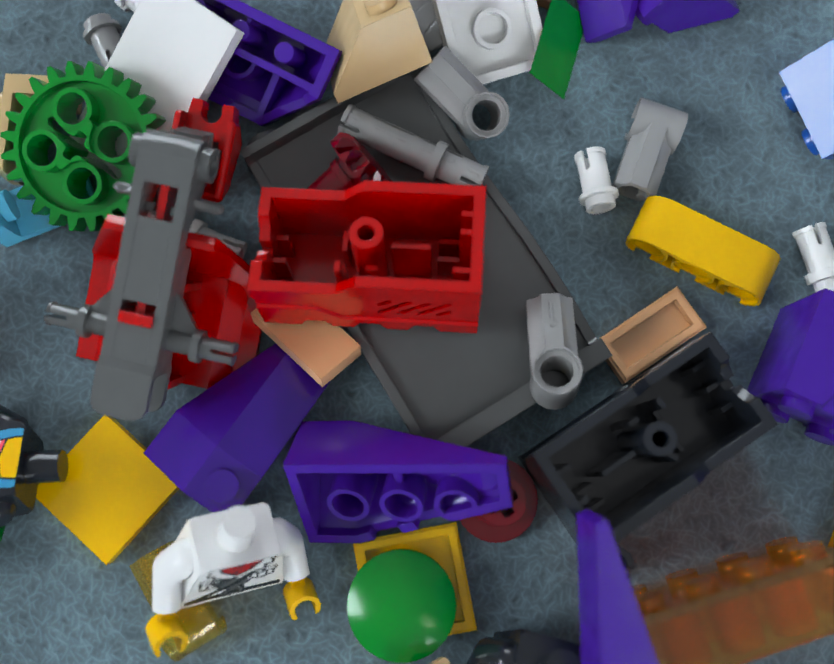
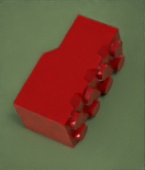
[247,180,486,334]

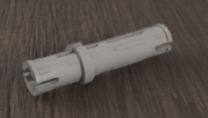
[338,104,490,186]

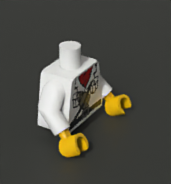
[145,502,321,658]

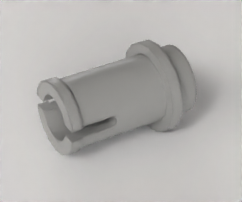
[83,13,122,69]

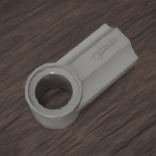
[413,46,510,141]
[612,97,689,201]
[526,293,583,410]

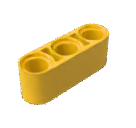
[625,196,781,307]

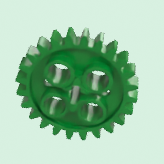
[0,61,166,232]

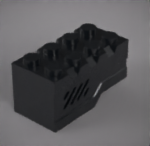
[518,332,778,545]

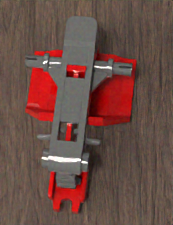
[44,98,262,421]

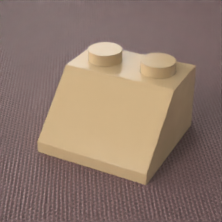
[326,0,433,103]

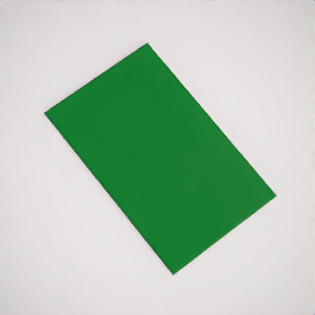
[530,0,583,99]

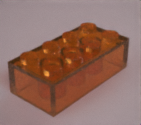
[631,536,834,664]

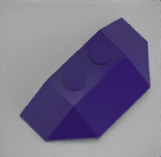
[196,0,342,127]

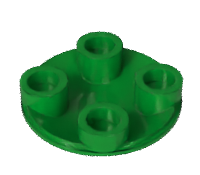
[347,549,456,663]

